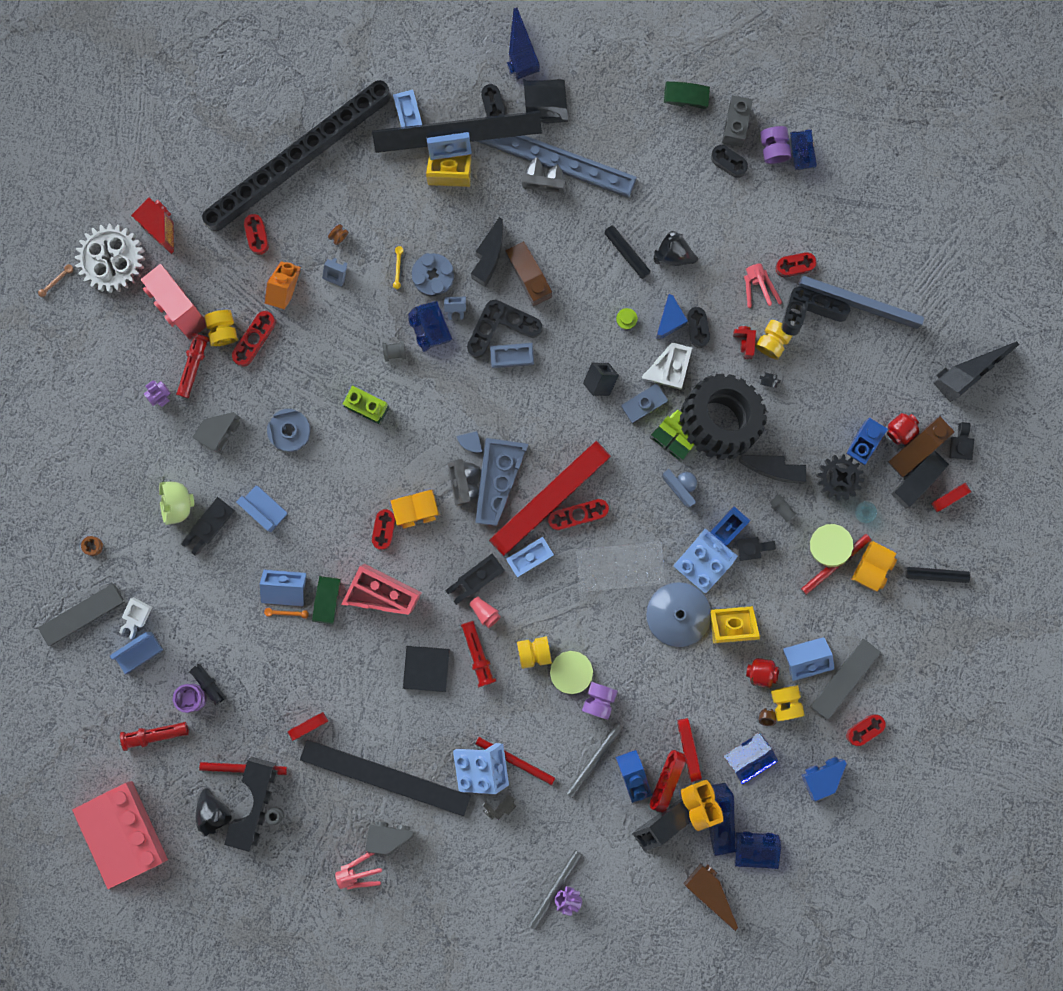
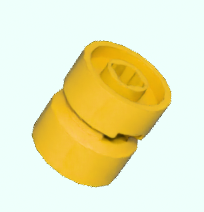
[204,310,238,347]
[755,320,792,360]
[517,636,552,669]
[771,685,805,721]

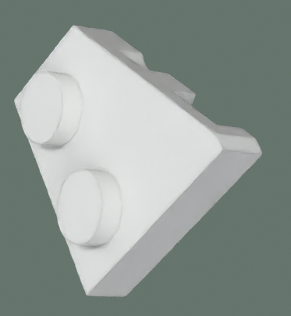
[642,343,692,390]

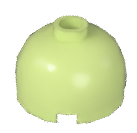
[159,482,194,525]

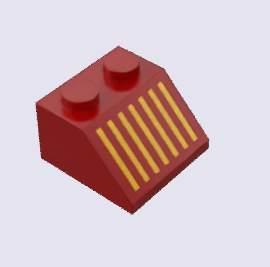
[131,197,174,254]

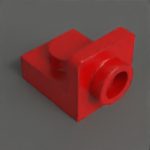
[733,326,756,360]

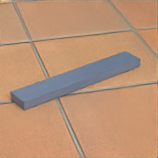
[798,276,924,329]

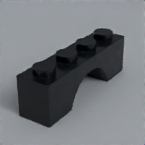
[224,757,278,852]

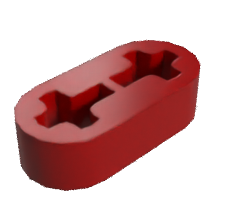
[244,214,269,255]
[776,252,816,277]
[931,482,971,512]
[372,509,396,550]
[287,712,328,741]
[846,714,886,746]

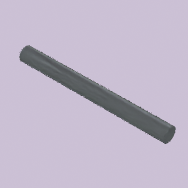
[566,723,624,798]
[528,850,582,929]

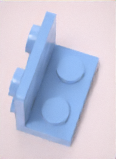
[674,528,738,593]
[453,743,509,794]

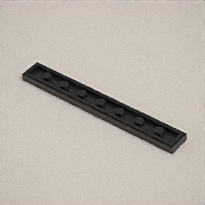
[372,111,542,153]
[300,739,471,816]

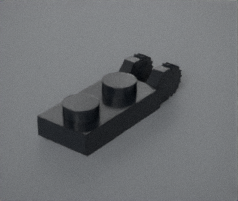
[181,497,235,556]
[445,553,505,605]

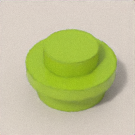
[616,308,638,330]

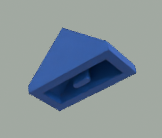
[656,294,688,339]
[710,507,750,546]

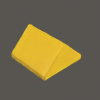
[426,154,471,187]
[710,606,760,643]

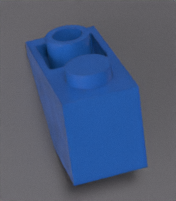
[846,418,888,465]
[616,750,652,803]
[801,757,846,801]

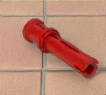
[176,333,210,399]
[461,621,497,688]
[120,722,189,751]

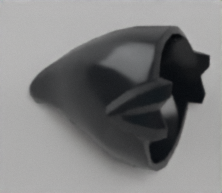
[653,231,698,266]
[196,788,232,836]

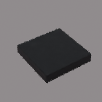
[403,645,450,692]

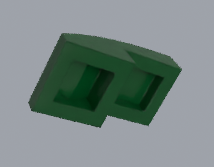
[664,81,710,109]
[312,576,341,625]

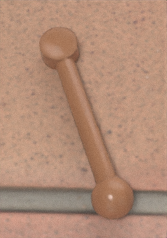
[38,264,74,297]

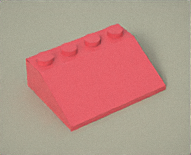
[72,781,168,889]

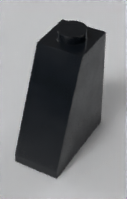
[632,799,691,851]

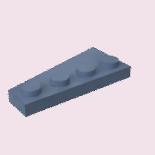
[475,438,528,526]

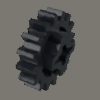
[816,454,864,501]

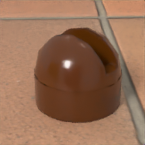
[759,708,776,726]

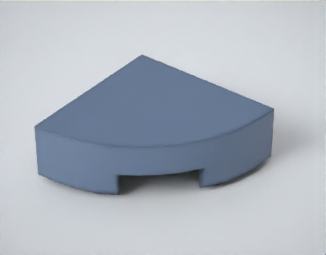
[457,431,482,453]

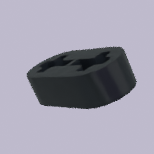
[481,84,505,117]
[711,145,748,178]
[687,307,710,348]

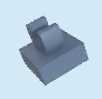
[322,258,347,287]
[444,296,466,320]

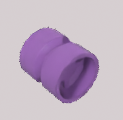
[760,126,792,164]
[582,682,618,720]
[173,684,207,713]

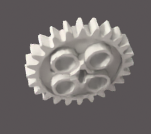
[75,224,145,293]

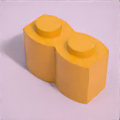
[391,490,440,529]
[851,541,897,592]
[681,780,723,831]

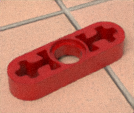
[232,311,276,367]
[548,499,609,531]
[677,718,702,782]
[650,750,686,813]

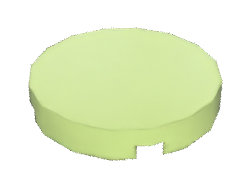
[810,524,853,567]
[550,651,593,694]

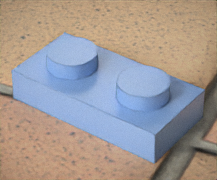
[393,90,422,127]
[506,537,554,578]

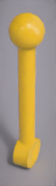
[393,246,404,289]

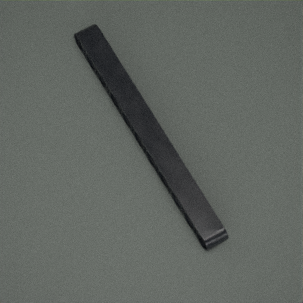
[202,80,391,231]

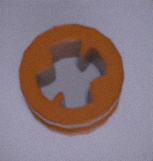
[328,224,349,245]
[81,536,103,556]

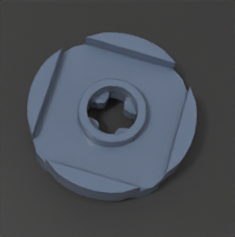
[412,253,454,297]
[267,409,311,452]

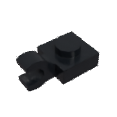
[949,422,974,461]
[736,537,776,561]

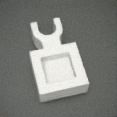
[119,598,152,639]

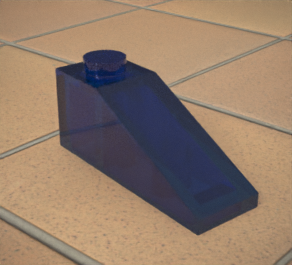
[506,8,540,80]
[709,783,735,856]

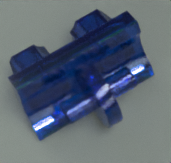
[790,129,817,170]

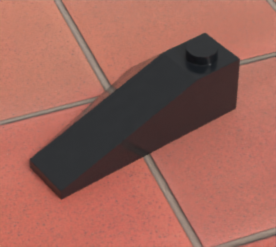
[934,341,1020,402]

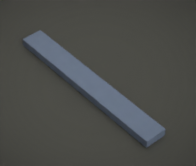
[476,136,637,198]

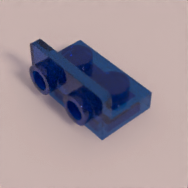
[408,301,452,352]
[734,831,781,869]

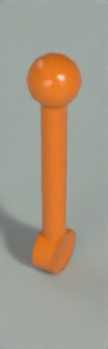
[264,608,309,619]

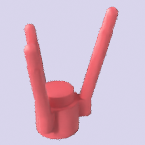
[744,264,782,308]
[335,853,382,890]

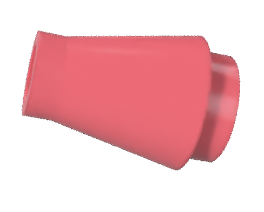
[469,596,501,628]

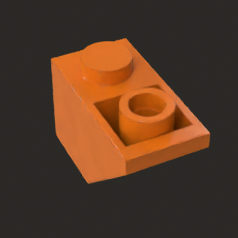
[265,261,301,309]

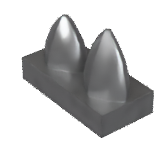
[522,157,565,193]
[448,459,481,506]

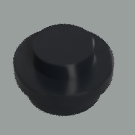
[759,372,781,388]

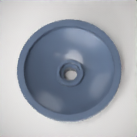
[646,582,711,647]

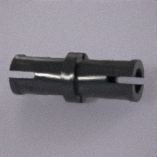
[189,663,226,706]

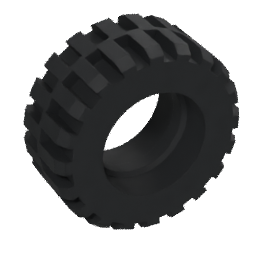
[680,373,767,460]

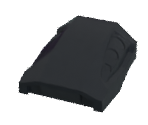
[523,79,568,124]

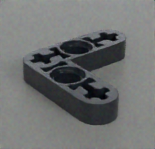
[781,287,851,336]
[467,300,542,358]

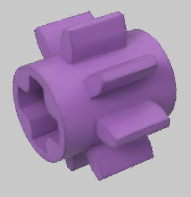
[144,380,171,407]
[555,886,582,916]

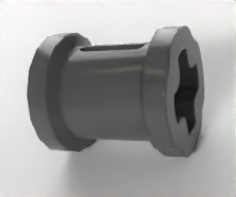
[382,340,406,362]

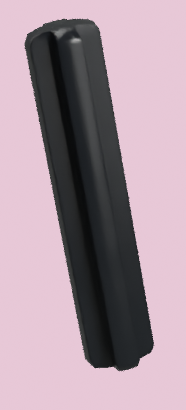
[604,225,650,279]
[905,567,970,583]

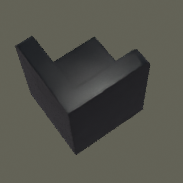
[583,363,619,396]

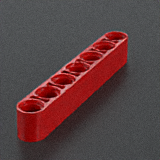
[489,441,611,556]

